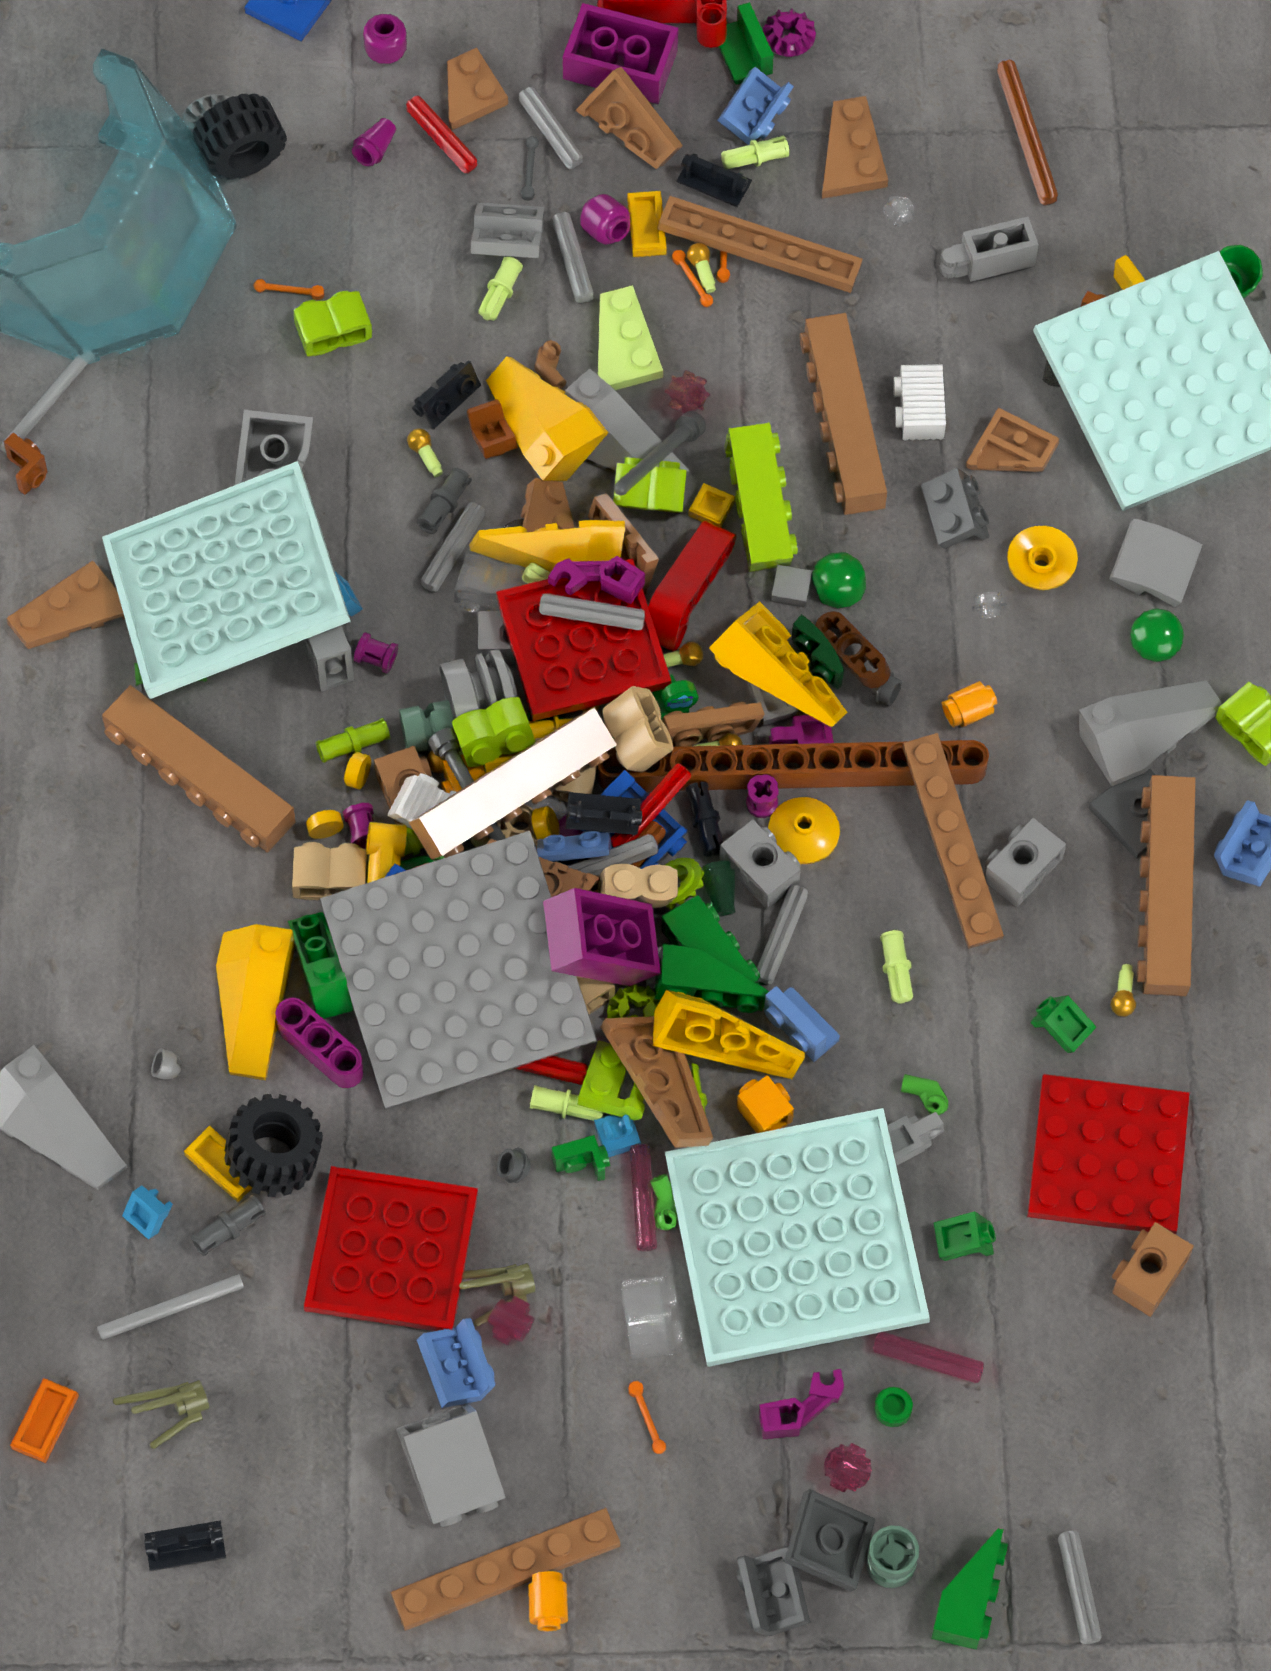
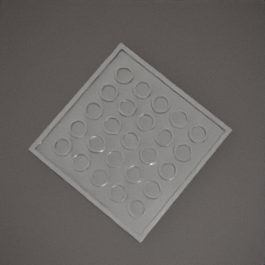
[320,831,597,1109]

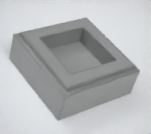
[771,565,812,607]

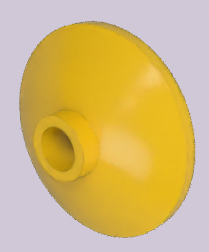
[1007,526,1078,590]
[768,797,840,864]

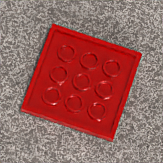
[496,558,671,721]
[1027,1074,1190,1234]
[304,1166,478,1331]

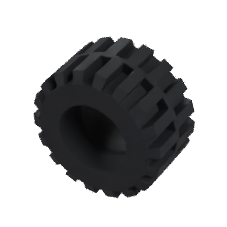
[193,93,287,180]
[224,1094,323,1197]

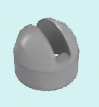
[151,1048,182,1080]

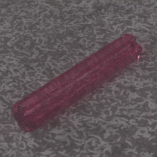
[630,1143,657,1251]
[873,1332,984,1383]

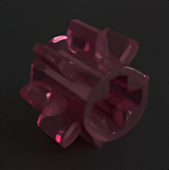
[665,370,710,414]
[488,1296,535,1346]
[824,1443,872,1492]

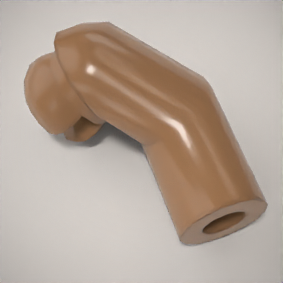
[534,340,566,389]

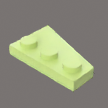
[598,285,663,390]

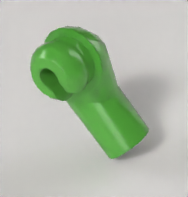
[901,1074,948,1115]
[650,1174,678,1231]

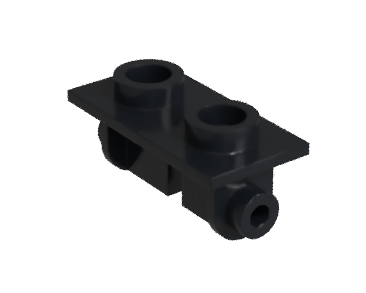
[677,153,752,208]
[412,360,481,429]
[565,792,642,835]
[144,1520,226,1571]

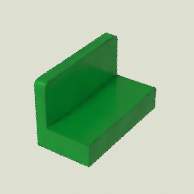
[718,2,774,84]

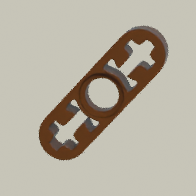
[815,611,891,688]

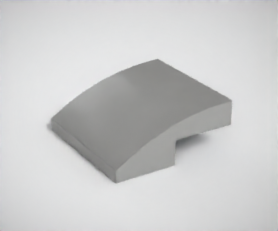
[471,202,545,258]
[1109,519,1203,607]

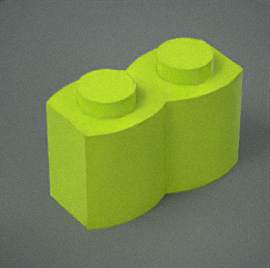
[293,291,372,356]
[613,457,687,513]
[1215,682,1271,766]
[452,697,536,767]

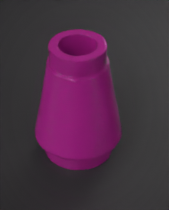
[352,118,396,167]

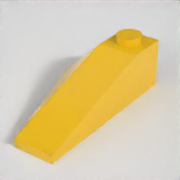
[486,356,608,481]
[469,520,625,573]
[709,601,848,727]
[216,924,295,1081]
[653,990,805,1079]

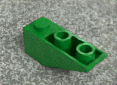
[661,895,760,984]
[288,912,354,1019]
[655,944,770,1013]
[931,1528,1008,1650]

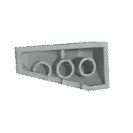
[564,368,689,475]
[235,410,314,485]
[1079,680,1222,786]
[0,1045,127,1190]

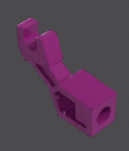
[548,556,645,604]
[758,1369,844,1439]

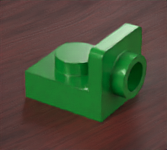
[1030,995,1096,1053]
[552,1135,610,1181]
[933,1211,996,1261]

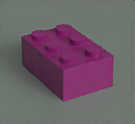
[562,3,679,104]
[543,888,661,986]

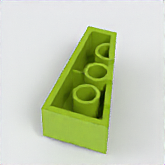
[724,423,798,572]

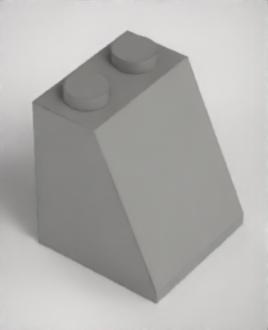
[396,1403,506,1527]

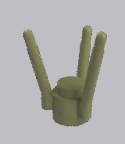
[459,1263,535,1326]
[113,1380,209,1449]

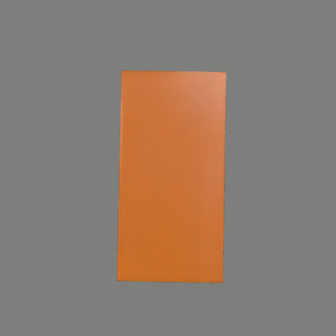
[10,1378,79,1463]

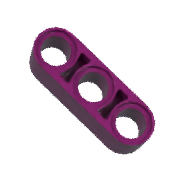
[275,998,364,1088]

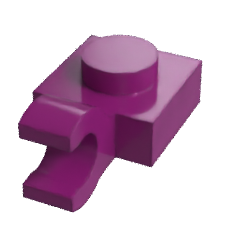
[768,715,834,744]

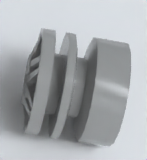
[439,649,517,720]

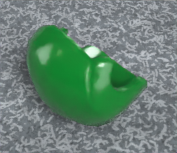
[1220,245,1263,298]
[812,552,866,608]
[1130,608,1184,662]

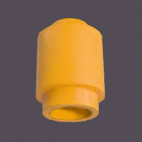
[942,681,997,728]
[528,1571,568,1632]

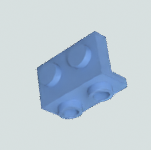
[717,67,794,145]
[1214,800,1271,887]
[537,831,612,866]
[764,986,840,1062]
[417,1318,495,1408]

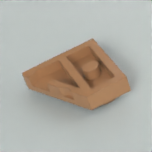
[447,48,508,130]
[966,407,1059,472]
[521,478,575,532]

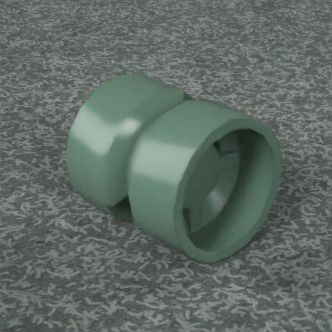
[399,700,455,753]
[866,1525,919,1588]

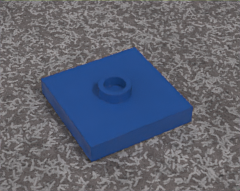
[245,0,332,42]

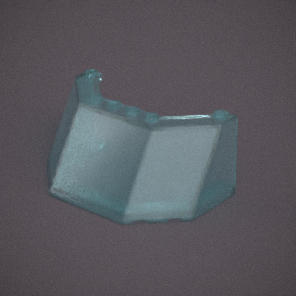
[0,49,237,365]

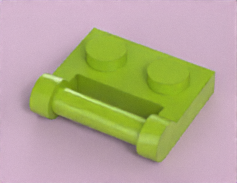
[577,1040,645,1120]

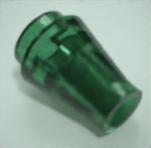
[702,861,736,917]

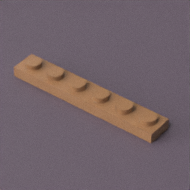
[658,196,863,293]
[902,733,1004,949]
[391,1508,620,1631]

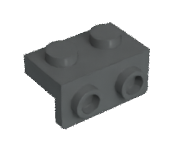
[921,468,989,549]
[737,1547,811,1637]

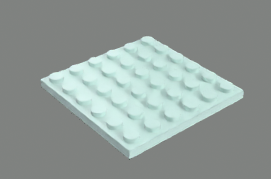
[1033,251,1271,511]
[102,461,351,699]
[665,1108,930,1367]

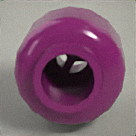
[363,14,407,64]
[580,194,630,245]

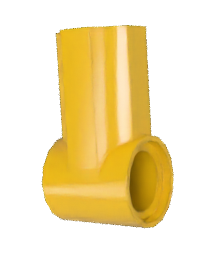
[366,822,407,883]

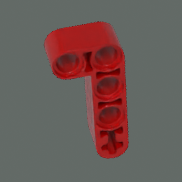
[597,0,727,48]
[648,520,737,652]

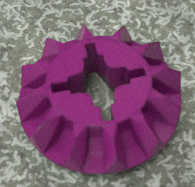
[763,8,816,57]

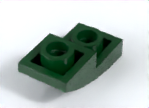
[791,614,844,690]

